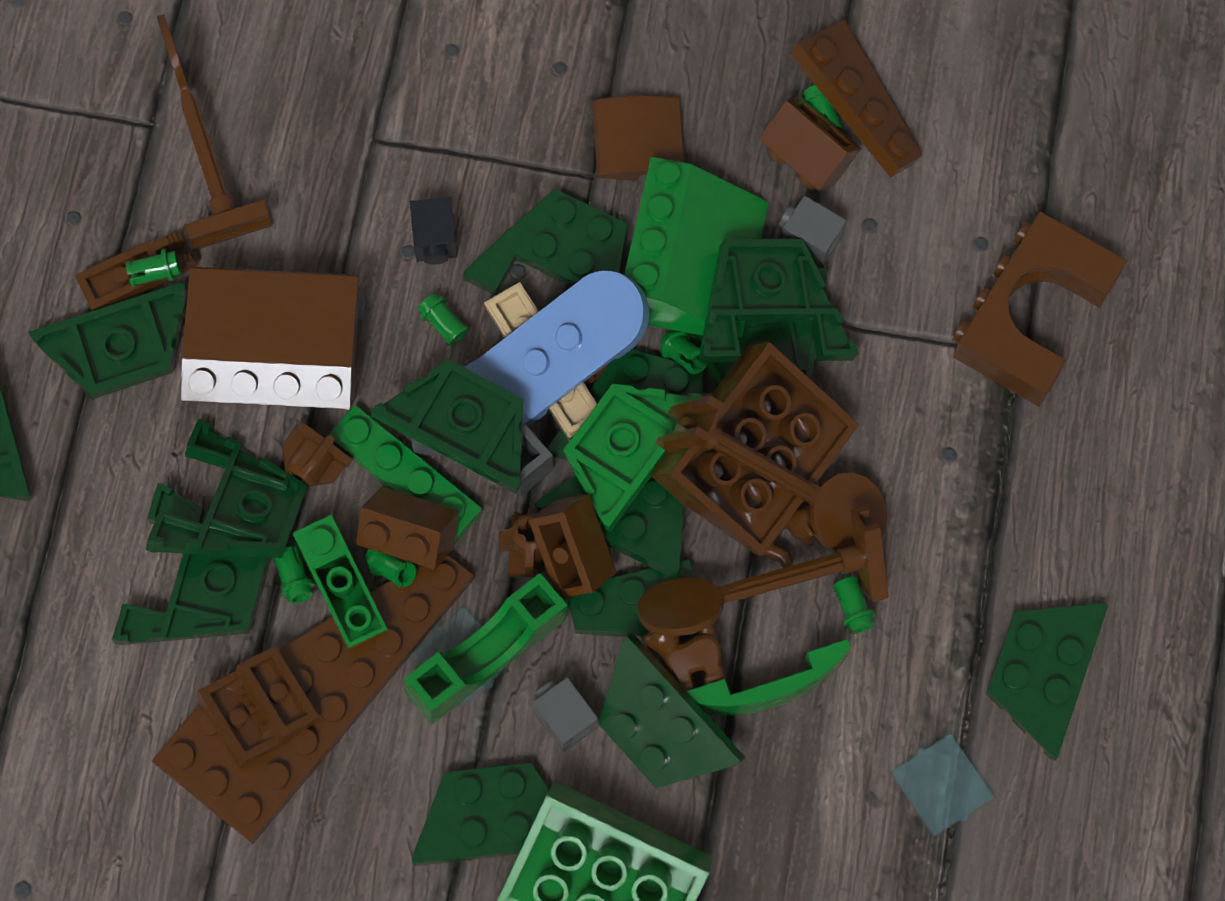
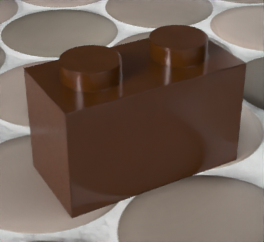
[759,97,862,191]
[356,487,460,570]
[529,494,617,598]

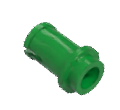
[803,85,843,131]
[126,249,182,287]
[417,293,469,347]
[660,330,707,374]
[273,546,314,604]
[365,549,416,588]
[832,576,876,634]

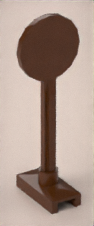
[156,14,272,251]
[655,396,888,554]
[637,505,889,636]

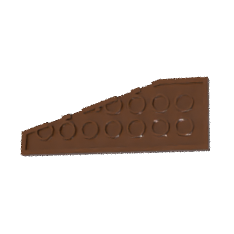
[151,555,474,845]

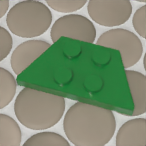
[563,384,703,532]

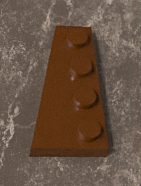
[790,19,922,178]

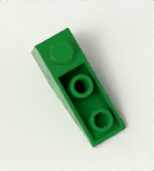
[293,514,387,649]

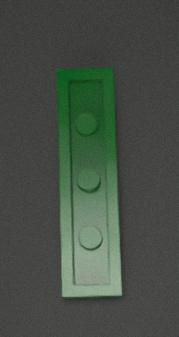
[327,405,483,544]

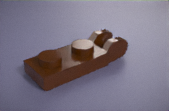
[75,232,198,311]

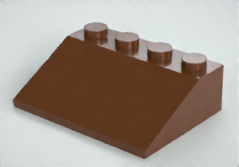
[181,267,359,409]
[650,342,859,556]

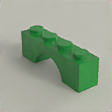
[404,573,568,725]

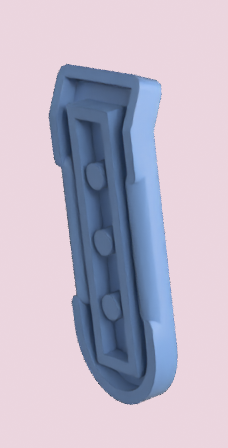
[464,271,649,427]

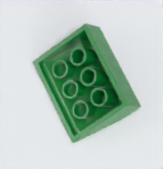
[624,157,769,343]
[497,781,713,901]

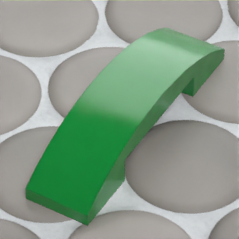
[686,639,851,715]

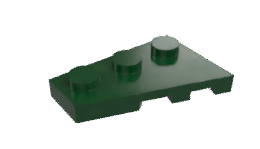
[566,559,699,640]

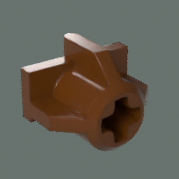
[281,422,353,487]
[499,508,543,578]

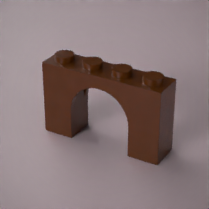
[952,212,1127,407]

